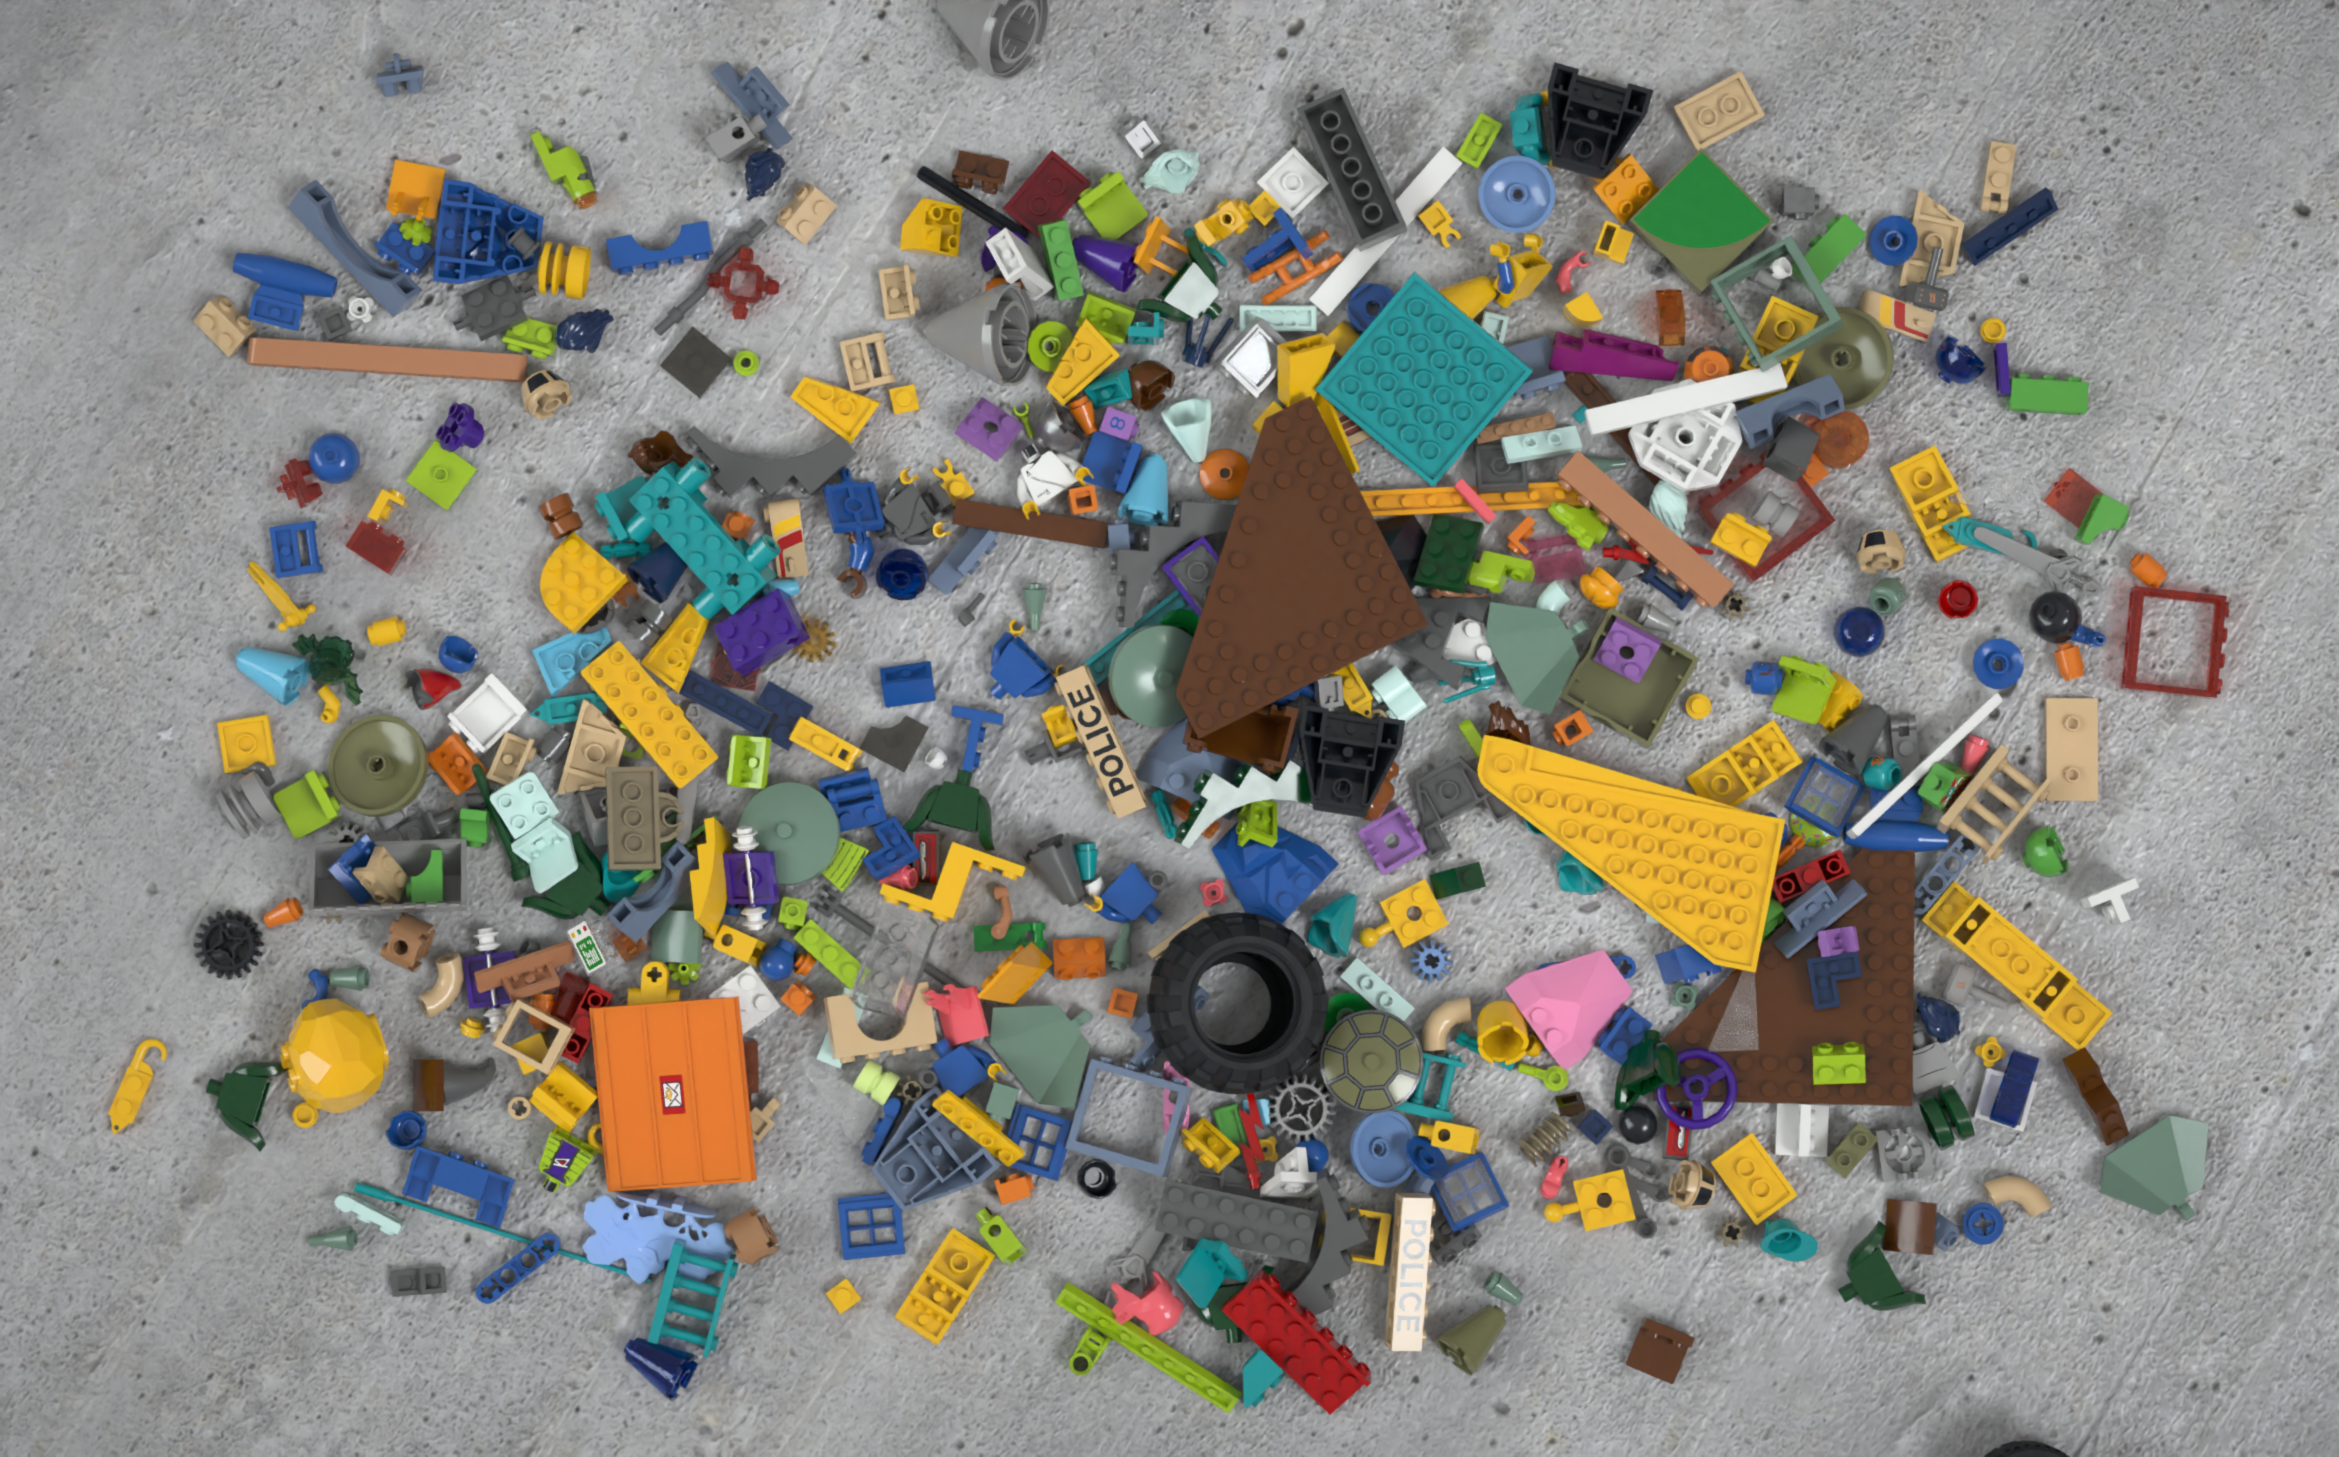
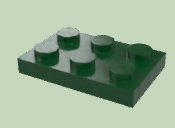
[1413,514,1484,594]

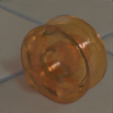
[1812,410,1869,469]

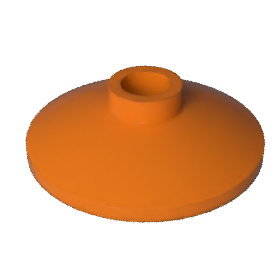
[1199,449,1249,500]

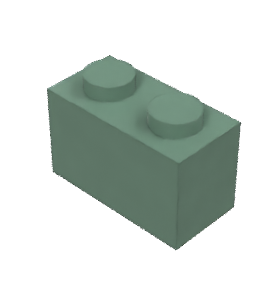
[985,1082,1020,1122]

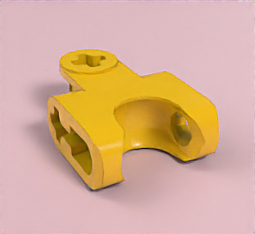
[627,961,681,1005]

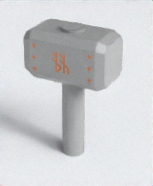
[1942,963,2007,1009]

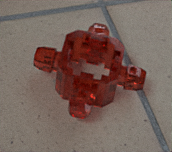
[707,248,779,320]

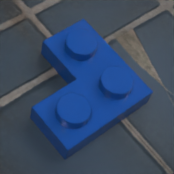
[863,816,921,882]

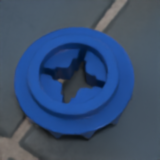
[1962,1203,2004,1245]

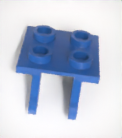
[327,834,376,904]

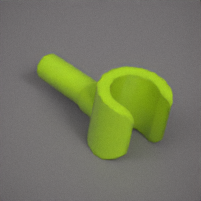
[1013,402,1035,439]

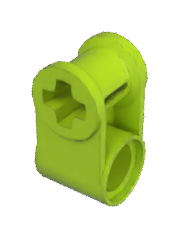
[1069,1325,1111,1376]

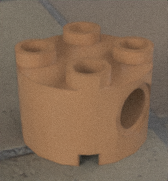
[380,913,436,973]
[723,1205,780,1266]

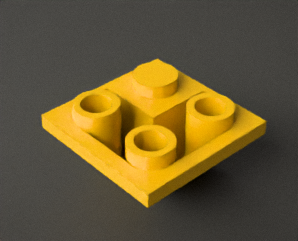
[900,198,963,257]

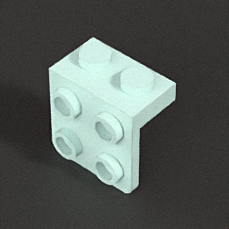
[490,771,559,839]
[511,817,578,894]

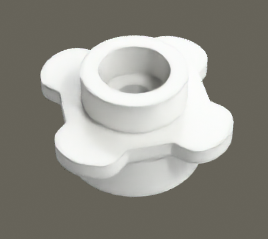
[347,296,374,323]

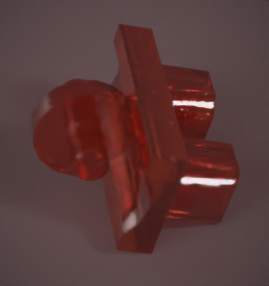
[276,458,323,509]

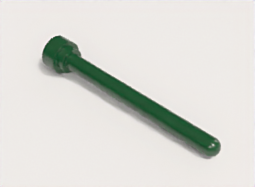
[472,764,531,882]

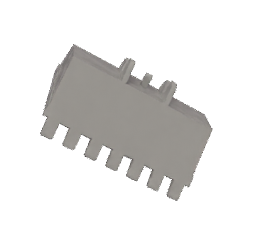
[308,838,467,917]

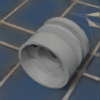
[216,771,282,839]

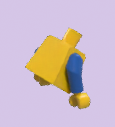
[1490,234,1553,308]

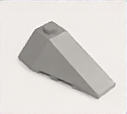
[579,784,677,847]

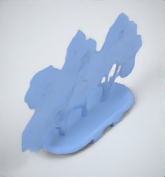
[582,1190,734,1285]

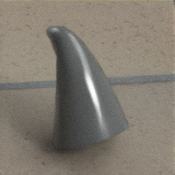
[444,1058,496,1106]

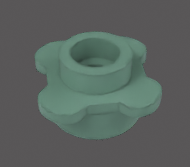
[1671,982,1699,1010]

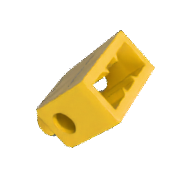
[704,924,768,967]
[1418,1120,1481,1155]

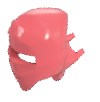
[1111,1270,1183,1336]

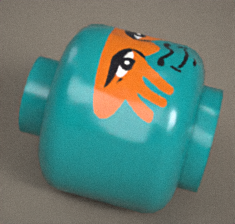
[1862,755,1902,791]

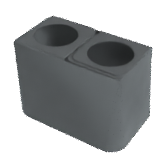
[1762,416,1819,482]

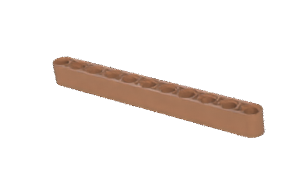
[247,338,528,382]

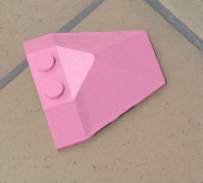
[1505,949,1633,1071]

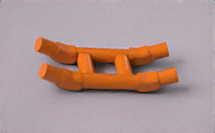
[1248,229,1343,306]

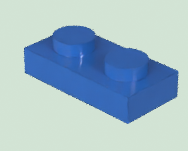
[818,767,873,802]

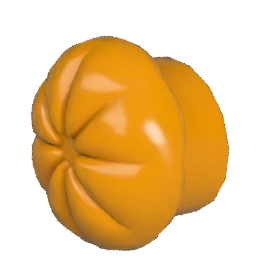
[1579,566,1624,610]

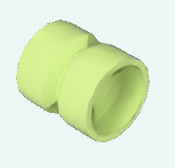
[853,1059,901,1106]

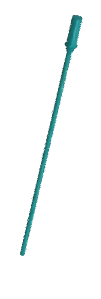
[354,1182,652,1283]

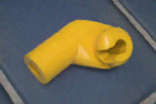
[317,685,341,724]

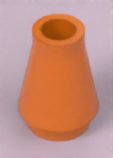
[1068,395,1099,435]
[263,897,304,928]

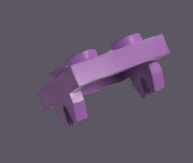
[955,397,1024,462]
[1593,617,1662,684]
[1357,806,1427,876]

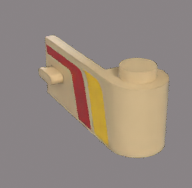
[1858,290,1936,343]
[764,498,809,579]

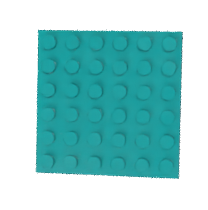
[1315,271,1533,487]

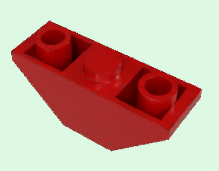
[1772,849,1851,903]
[561,983,613,1064]

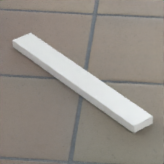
[1309,147,1462,317]
[1584,363,1788,437]
[1846,693,2003,839]

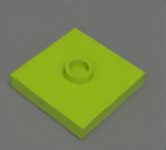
[405,439,478,511]

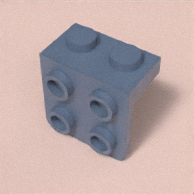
[1507,336,1566,400]

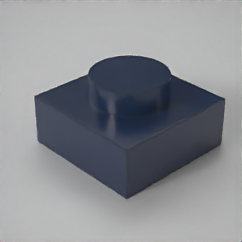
[1577,1109,1614,1145]

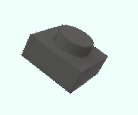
[318,306,353,341]
[920,482,952,516]

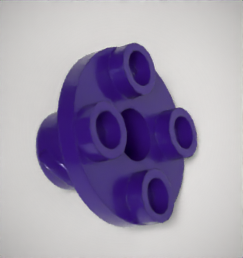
[436,402,484,452]

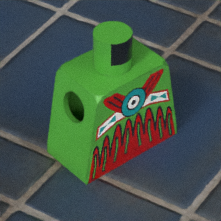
[1917,762,1973,815]

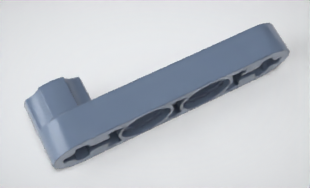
[1914,834,1981,915]

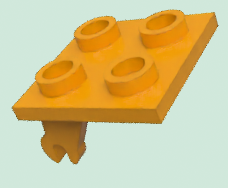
[1590,153,1659,225]
[385,160,446,222]
[1133,216,1189,276]

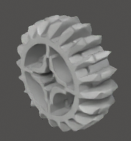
[1268,1074,1336,1144]

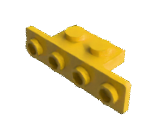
[1314,379,1360,475]
[932,1090,1025,1167]

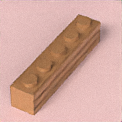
[1475,412,1556,445]

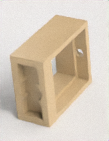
[493,999,576,1075]

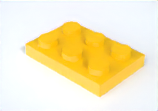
[1710,1132,1798,1225]

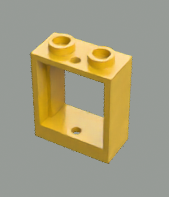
[1318,1207,1392,1266]

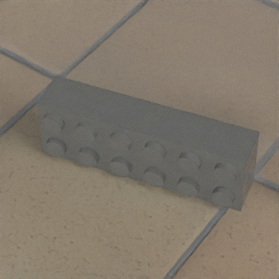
[1297,87,1407,252]
[1155,1179,1318,1263]

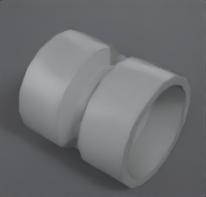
[1751,491,1800,538]

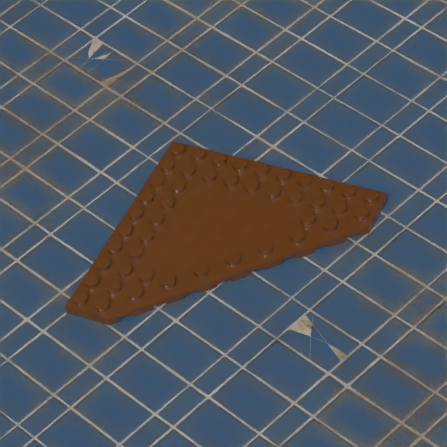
[1175,396,1428,740]
[1653,848,1915,1106]

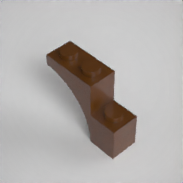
[2062,1047,2129,1146]

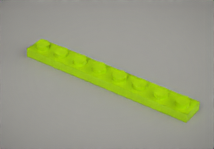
[1054,1282,1242,1414]

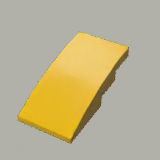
[1738,296,1819,404]
[1889,445,1971,564]
[1686,719,1803,807]
[690,817,732,936]
[894,1227,996,1346]

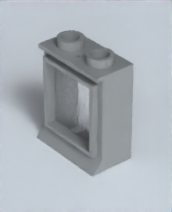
[1215,316,1287,398]

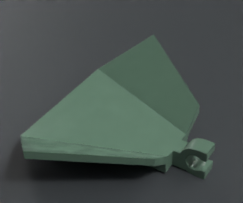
[1485,602,1591,715]
[990,1005,1092,1108]
[2100,1115,2209,1221]

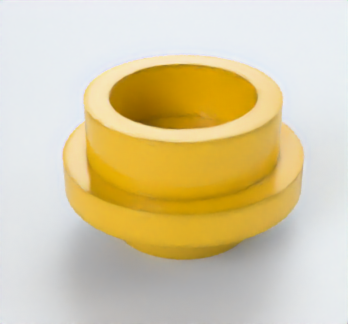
[1980,318,2006,344]
[1685,693,1711,719]
[460,1017,486,1038]
[292,1102,319,1128]

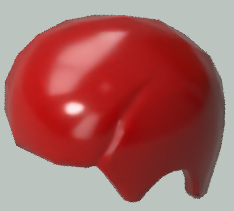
[1938,580,1979,619]

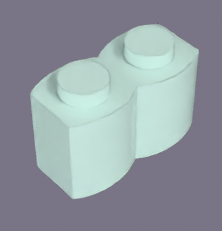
[1370,666,1427,723]

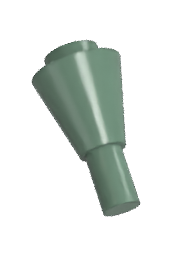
[1584,455,1626,473]
[1022,583,1048,631]
[1106,923,1133,971]
[309,1225,358,1251]

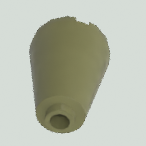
[1436,1305,1506,1376]

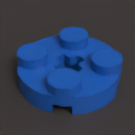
[1347,283,1395,332]

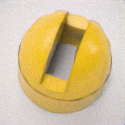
[1526,1034,1544,1057]

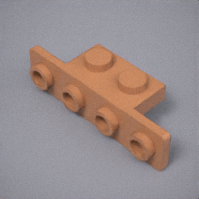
[474,940,575,1002]

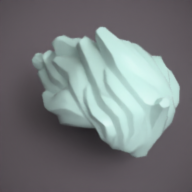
[1140,148,1200,194]
[1645,480,1688,538]

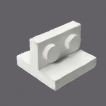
[2080,878,2139,924]
[1774,1104,1829,1157]
[1260,1147,1320,1199]

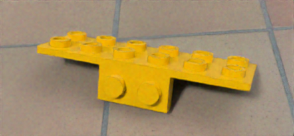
[580,641,718,789]

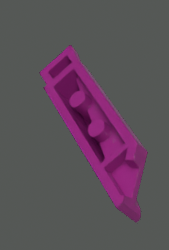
[1549,329,1679,381]

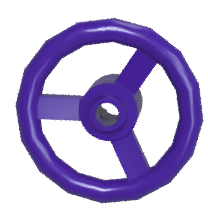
[1655,1048,1738,1130]

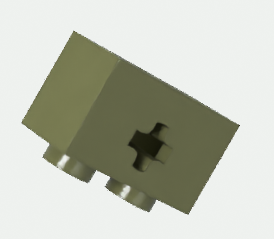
[1823,1122,1879,1178]

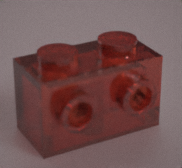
[345,520,408,576]

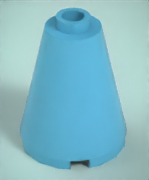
[1117,454,1169,527]
[235,646,310,706]

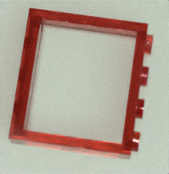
[1696,450,1836,584]
[2121,586,2230,699]

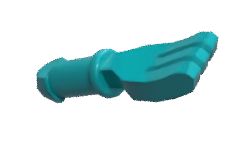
[1184,228,1227,267]

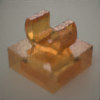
[612,572,639,607]
[612,934,648,963]

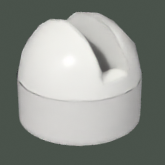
[1770,257,1792,280]
[925,747,948,770]
[1083,876,1105,897]

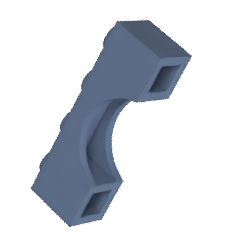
[1736,374,1845,449]
[607,841,699,942]

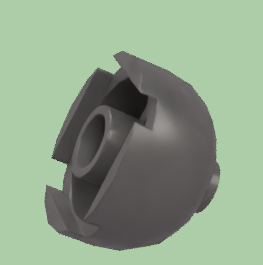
[1036,401,1085,453]

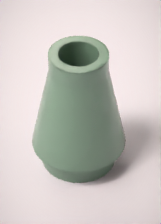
[330,965,370,991]
[1483,1271,1523,1306]

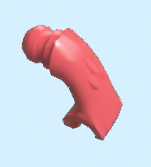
[1555,251,1591,294]
[1540,1155,1568,1199]

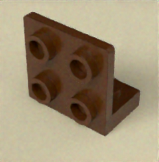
[952,150,1009,195]
[1626,1317,1695,1384]

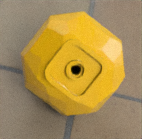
[279,999,389,1113]

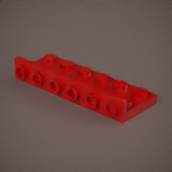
[1222,1270,1371,1415]

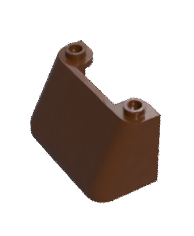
[1183,704,1299,774]

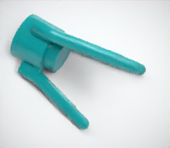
[1437,659,1496,704]

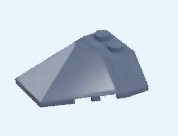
[1137,717,1244,820]
[870,1086,1000,1211]

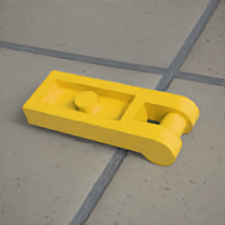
[788,716,863,772]

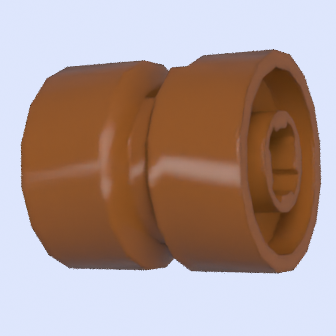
[538,493,584,540]

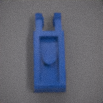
[861,1097,904,1166]

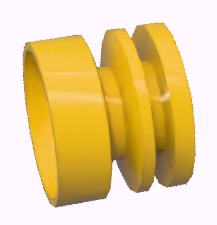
[537,241,591,300]

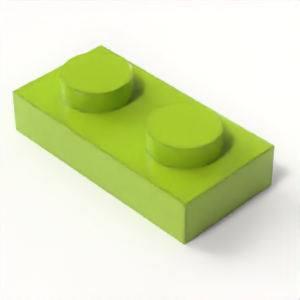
[1456,112,1503,170]

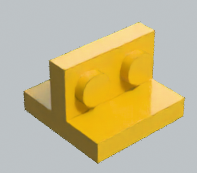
[529,1062,598,1133]

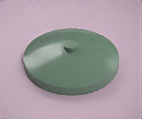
[1109,624,1193,727]
[738,782,841,886]

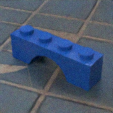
[606,221,714,276]

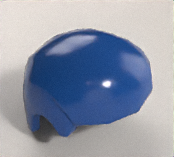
[438,636,478,674]
[386,1111,427,1150]

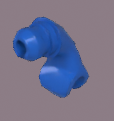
[2069,624,2106,647]
[302,969,328,1009]

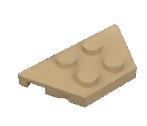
[1898,190,1965,287]
[557,698,627,795]

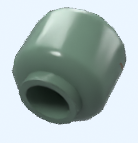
[1869,578,1907,615]

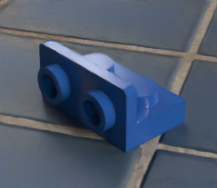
[374,222,435,277]
[1597,1006,1653,1066]

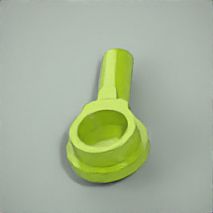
[1517,1062,1569,1091]

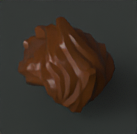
[628,430,693,475]
[1485,701,1530,745]

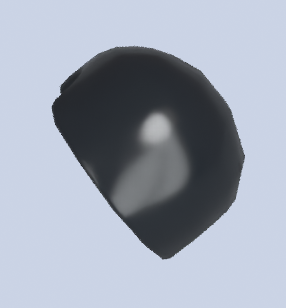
[1619,1103,1658,1145]
[1077,1159,1117,1199]

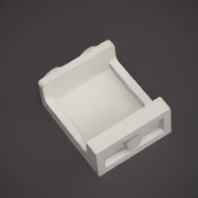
[985,228,1054,301]
[447,673,530,754]

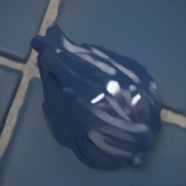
[745,148,785,201]
[555,309,614,353]
[1916,993,1961,1043]

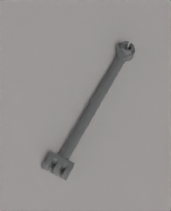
[814,887,986,1004]

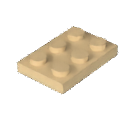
[1673,71,1765,152]

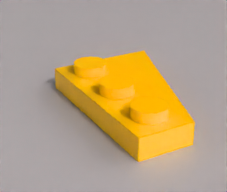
[1046,317,1120,406]
[790,376,882,443]
[641,603,710,693]

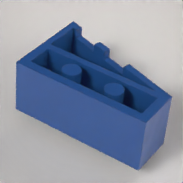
[1655,944,1730,984]

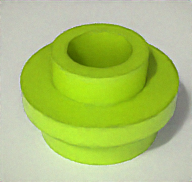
[733,350,759,376]

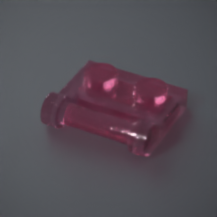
[1526,534,1586,585]

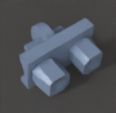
[376,53,424,97]

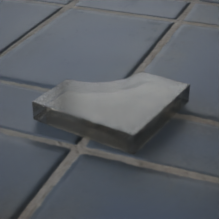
[859,716,929,773]

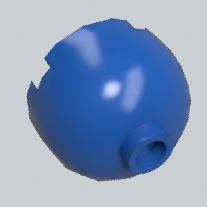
[308,433,360,484]

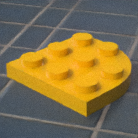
[540,532,628,635]

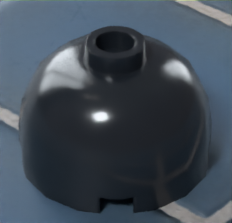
[2029,591,2082,644]

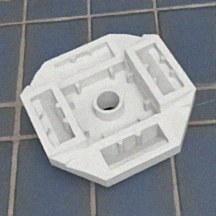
[1628,379,1743,492]

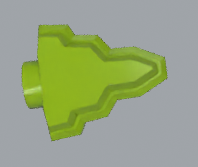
[1548,501,1609,551]

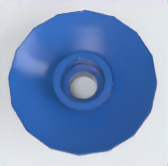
[1869,215,1918,266]
[1973,638,2024,689]
[1406,1136,1448,1180]

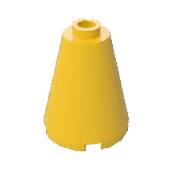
[1438,275,1497,319]

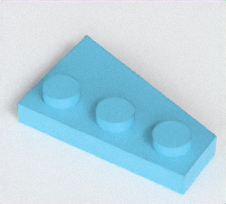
[532,626,614,697]

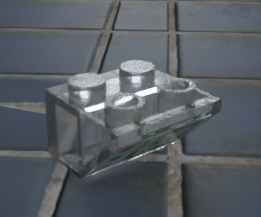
[565,916,619,977]

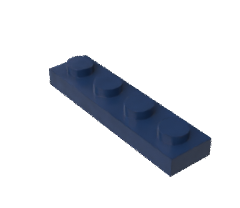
[1962,187,2058,266]
[670,670,773,737]

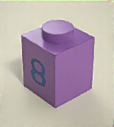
[1099,407,1140,443]

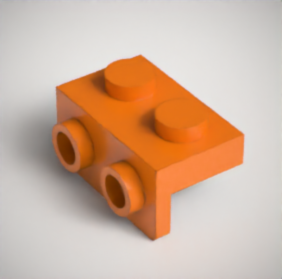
[428,732,489,796]
[1053,937,1106,980]

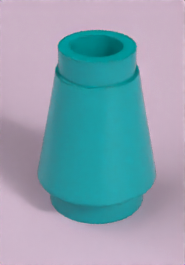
[1074,842,1098,880]

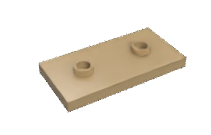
[2045,698,2098,801]

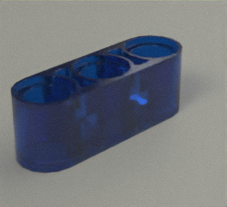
[1990,1049,2039,1128]

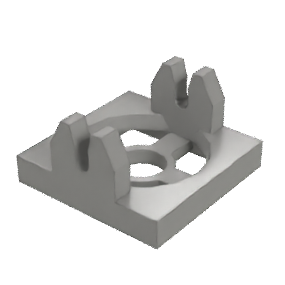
[1875,1124,1934,1182]

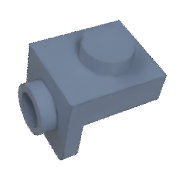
[1935,1212,1960,1251]

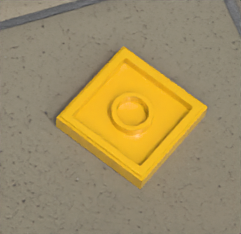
[217,714,277,774]

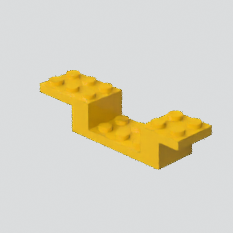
[1921,881,2113,1051]

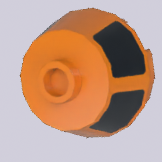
[1684,345,1735,383]

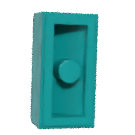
[1083,368,1132,409]

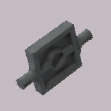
[453,275,536,341]

